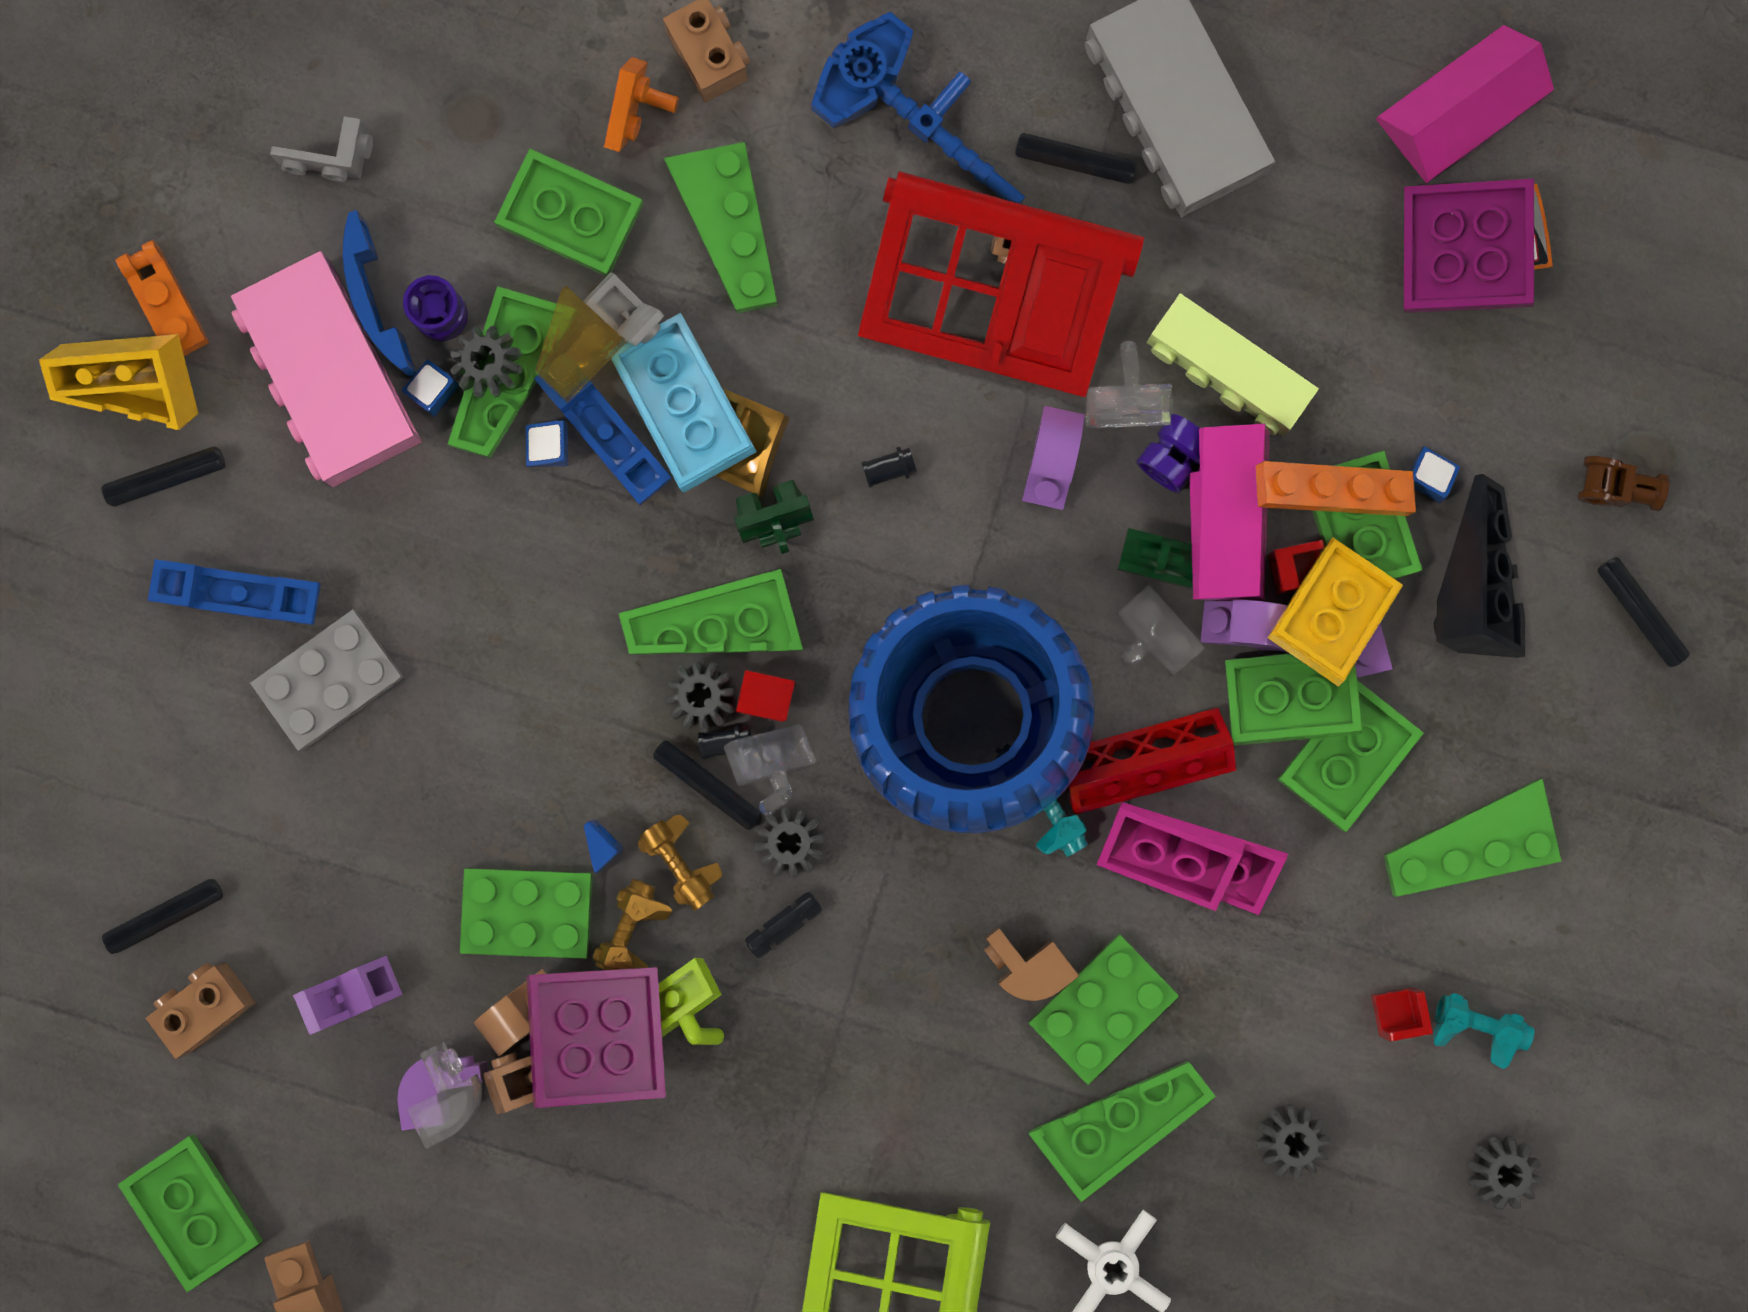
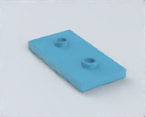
[608,313,757,493]

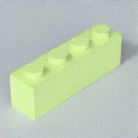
[1147,293,1319,436]

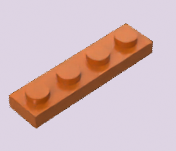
[1255,461,1416,516]

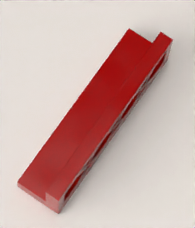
[1067,708,1236,815]

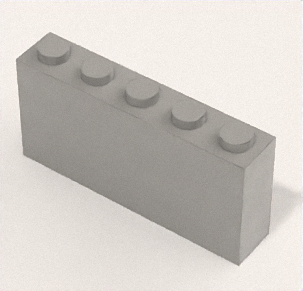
[1084,0,1275,218]

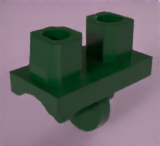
[734,480,814,554]
[1117,528,1193,589]

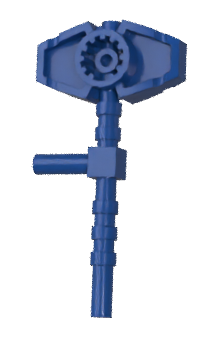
[811,12,1025,204]

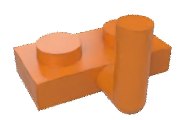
[604,57,679,152]

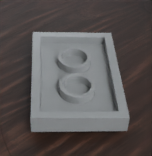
[250,609,405,751]

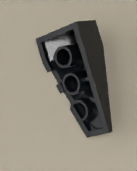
[1434,474,1525,658]

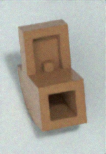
[984,926,1079,1001]
[473,969,546,1057]
[264,1240,344,1312]

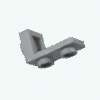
[270,116,373,182]
[582,272,664,346]

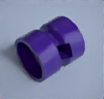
[403,275,468,341]
[1136,414,1200,494]

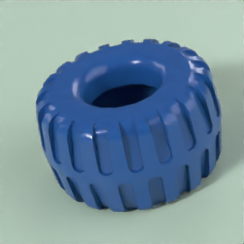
[848,585,1095,833]

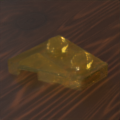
[535,285,626,403]

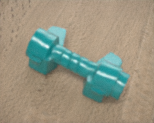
[1036,799,1088,857]
[1433,993,1535,1069]

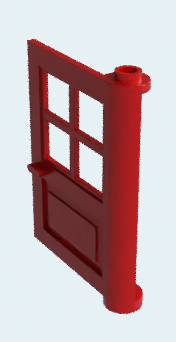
[858,171,1145,398]

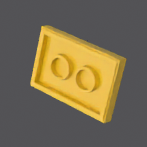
[1267,537,1403,686]

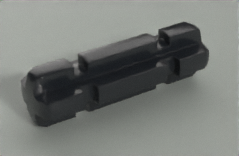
[745,892,822,958]

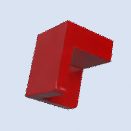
[1267,540,1325,595]
[736,670,796,722]
[1371,987,1433,1041]

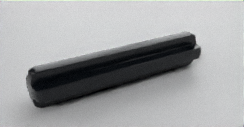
[1015,133,1137,184]
[101,446,226,507]
[1598,557,1690,667]
[653,740,762,830]
[102,879,223,954]

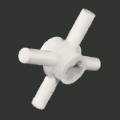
[1056,1210,1171,1312]

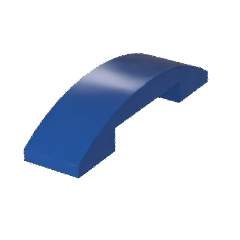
[343,210,416,377]
[534,352,672,505]
[148,559,321,625]

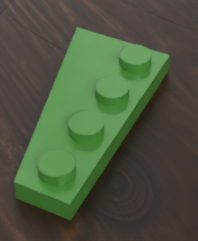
[664,142,778,313]
[448,286,579,459]
[619,569,804,655]
[1383,779,1562,897]
[1027,1061,1216,1202]

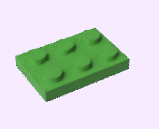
[494,148,644,276]
[1312,451,1422,579]
[1225,654,1362,746]
[1276,680,1424,832]
[460,868,593,959]
[1028,934,1179,1085]
[117,1134,263,1292]

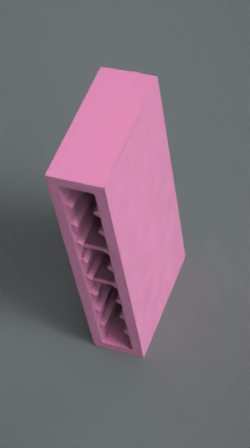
[231,251,422,487]

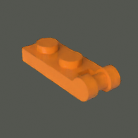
[115,239,210,356]

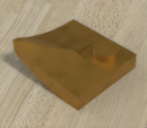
[715,388,790,498]

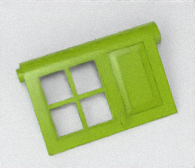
[802,1192,990,1312]

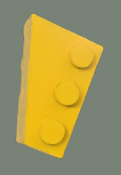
[39,334,199,430]

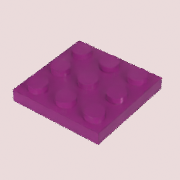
[1404,178,1534,313]
[527,967,666,1109]

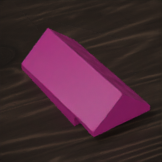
[1376,25,1554,184]
[1189,424,1270,602]
[1097,802,1288,915]

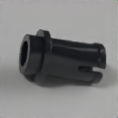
[861,447,917,488]
[698,723,753,760]

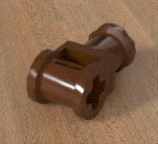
[1577,456,1669,511]

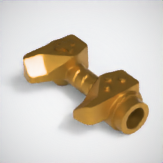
[638,815,722,911]
[593,878,672,970]

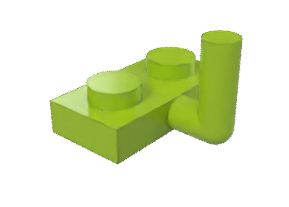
[658,958,724,1045]

